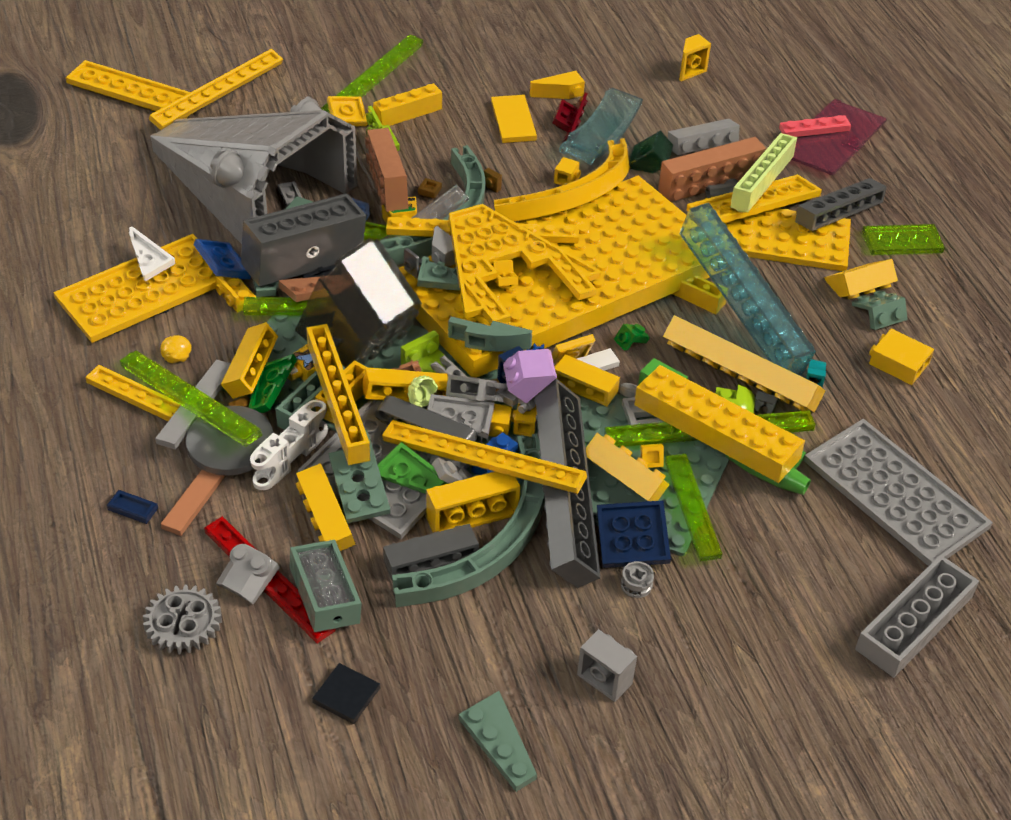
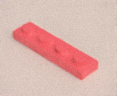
[779,115,851,137]

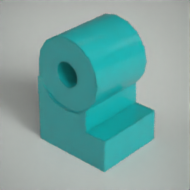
[805,359,826,388]

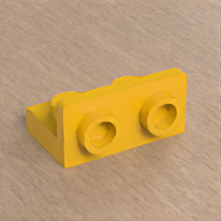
[215,276,258,312]

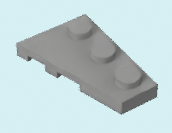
[427,394,494,439]

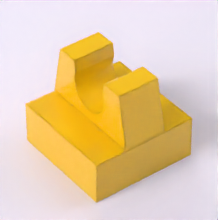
[641,444,664,468]

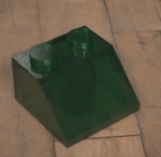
[629,130,674,173]

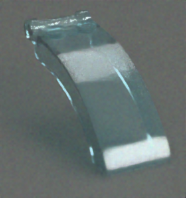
[559,88,643,165]

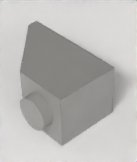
[431,226,455,267]

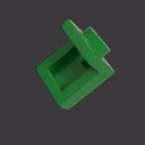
[614,323,650,351]

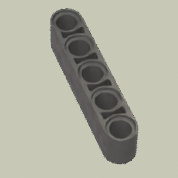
[375,395,478,442]

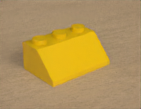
[824,259,898,299]

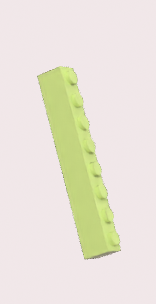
[730,133,797,213]

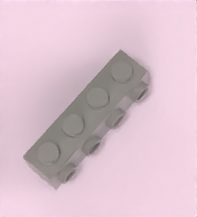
[668,119,740,156]

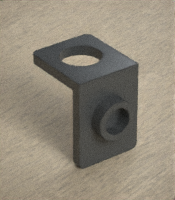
[404,248,422,279]

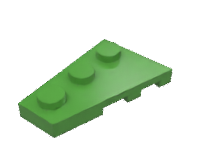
[378,442,448,494]

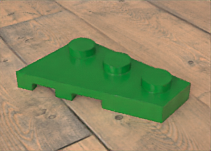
[249,354,298,413]

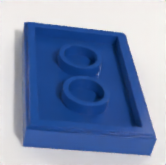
[193,239,251,279]

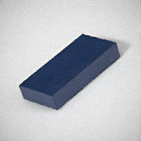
[107,490,158,524]

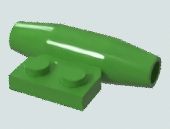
[726,451,811,495]

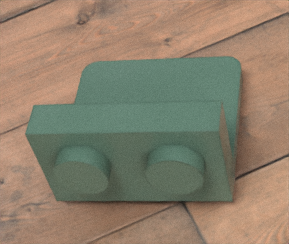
[852,290,908,330]

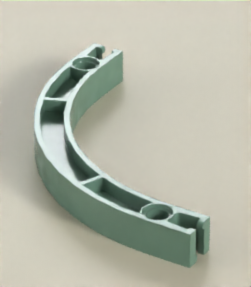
[379,145,485,267]
[392,434,545,607]

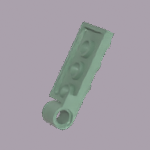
[328,429,391,524]

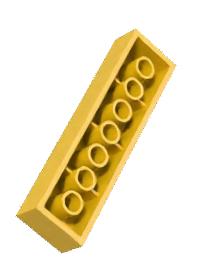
[663,315,826,413]
[634,365,805,483]

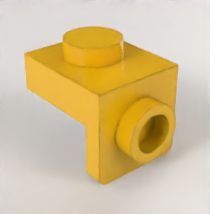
[493,260,518,288]

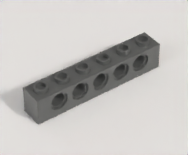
[795,178,887,231]

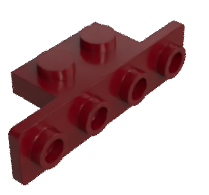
[552,92,588,143]

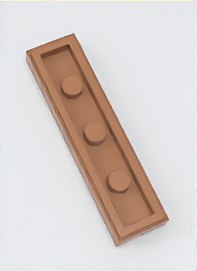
[161,470,226,536]

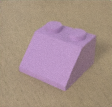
[503,349,557,403]

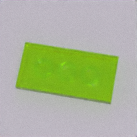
[862,224,945,255]

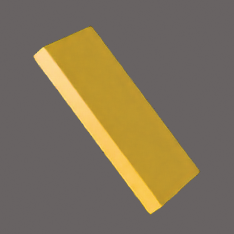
[491,95,537,143]

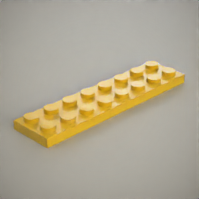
[66,60,191,119]
[686,174,822,227]

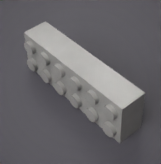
[855,555,979,678]

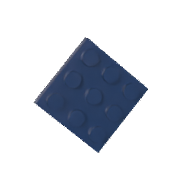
[597,500,671,568]

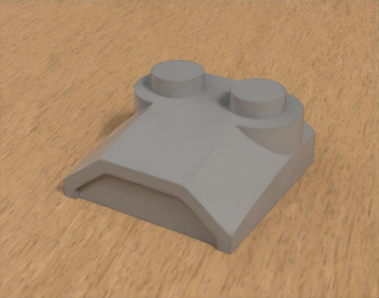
[216,544,280,605]

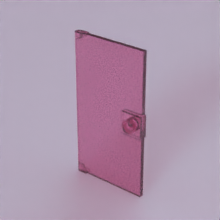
[791,99,887,175]

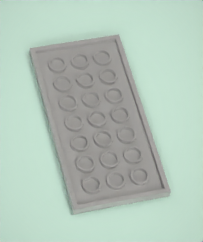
[803,419,993,566]

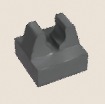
[755,391,778,416]

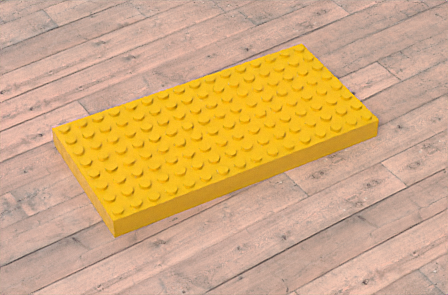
[388,175,731,378]

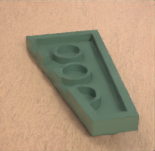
[459,691,537,792]

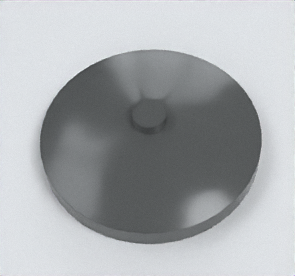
[186,406,273,475]

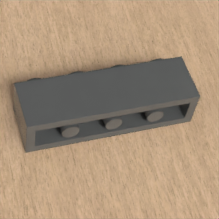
[383,524,479,580]

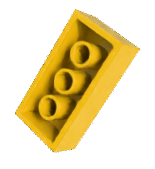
[426,471,520,533]

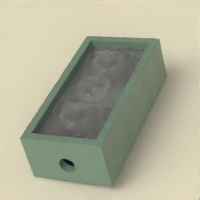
[290,540,362,632]

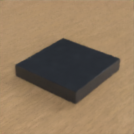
[312,663,380,724]

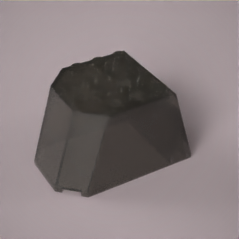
[295,238,422,368]

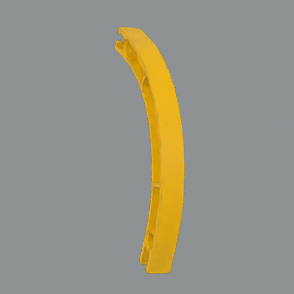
[494,138,630,221]

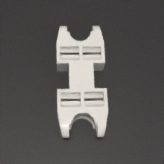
[250,400,328,490]

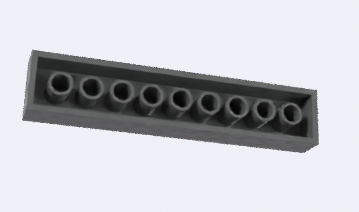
[534,379,600,588]

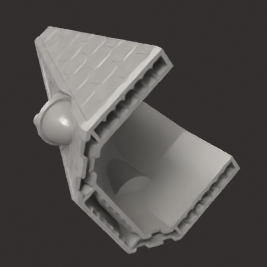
[150,96,357,244]

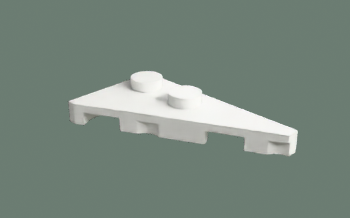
[129,227,175,281]

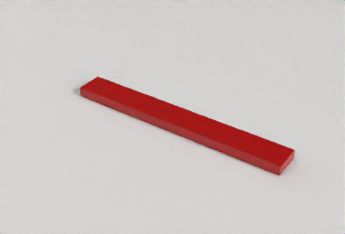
[204,516,336,644]

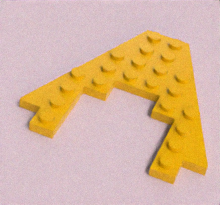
[448,204,601,325]

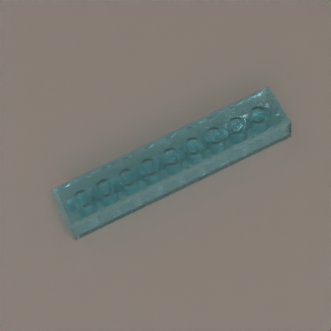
[679,202,816,375]

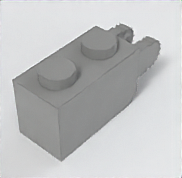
[446,375,505,402]

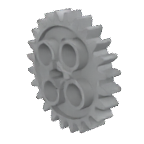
[143,585,222,654]

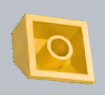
[679,34,711,81]

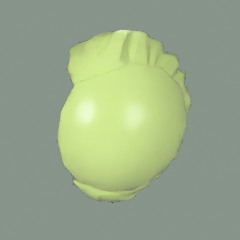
[407,375,438,408]

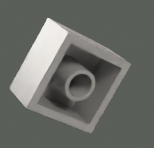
[577,629,637,702]

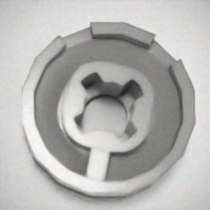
[621,561,654,598]

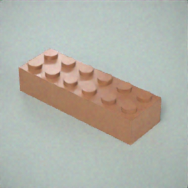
[365,128,409,212]
[658,137,766,202]

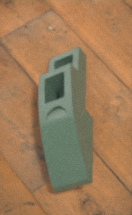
[448,317,532,352]

